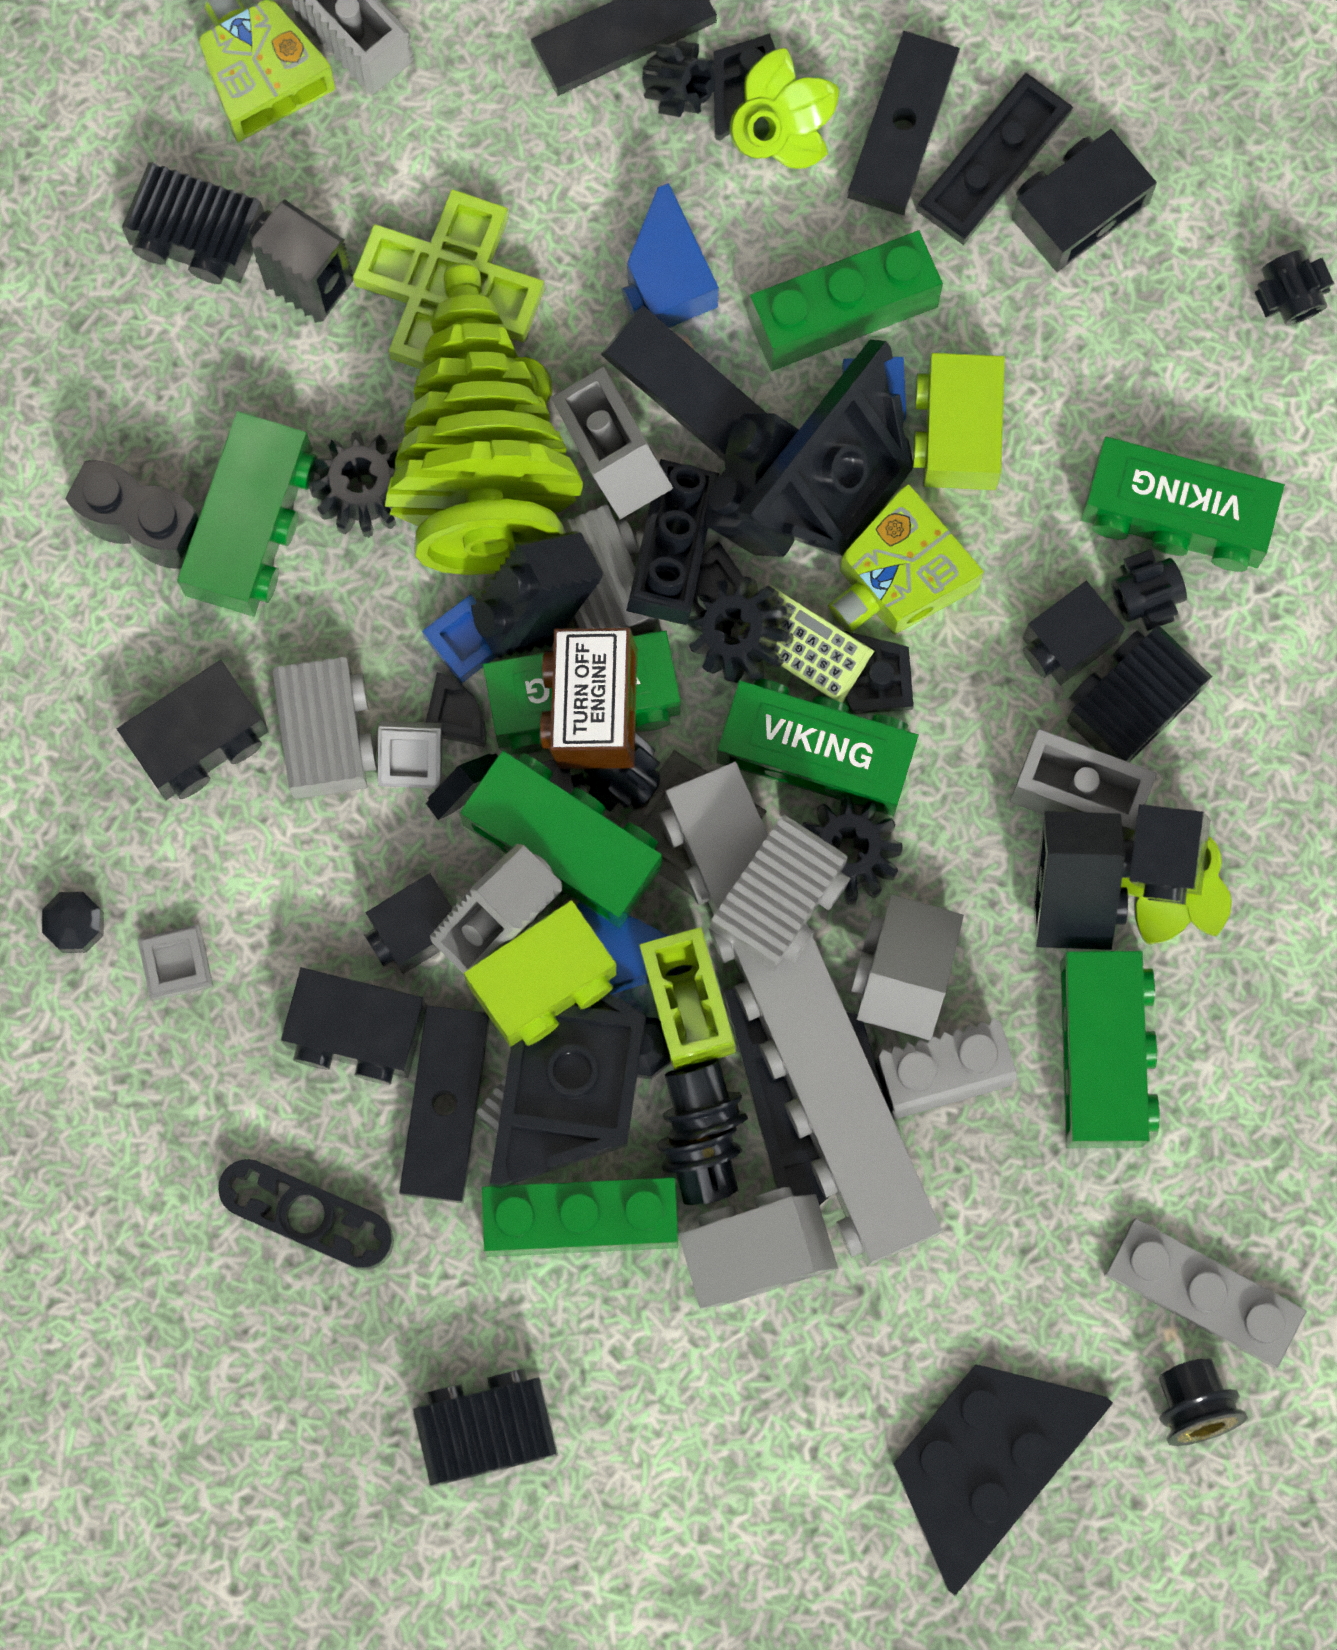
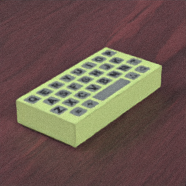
[737,585,874,703]

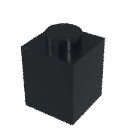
[1022,580,1125,686]
[364,873,453,974]

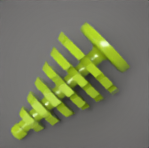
[385,263,583,575]

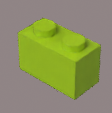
[913,353,1005,490]
[464,900,617,1047]

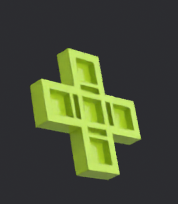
[353,189,545,370]

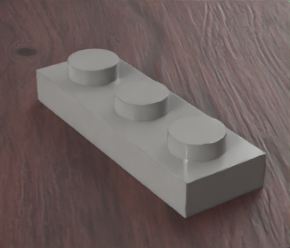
[1104,1218,1307,1369]

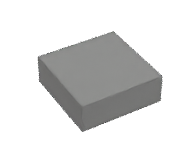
[378,721,442,789]
[138,924,214,1001]

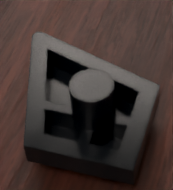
[713,33,776,141]
[843,630,914,714]

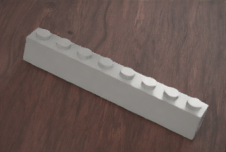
[659,762,942,1266]

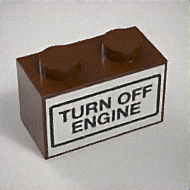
[540,628,638,769]

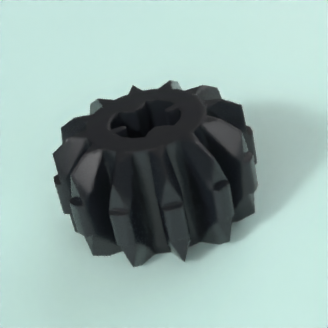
[309,431,398,538]
[688,576,794,683]
[802,797,903,905]

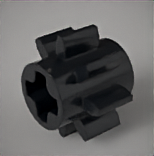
[642,40,715,117]
[1254,250,1335,326]
[1111,549,1187,631]
[584,733,660,812]

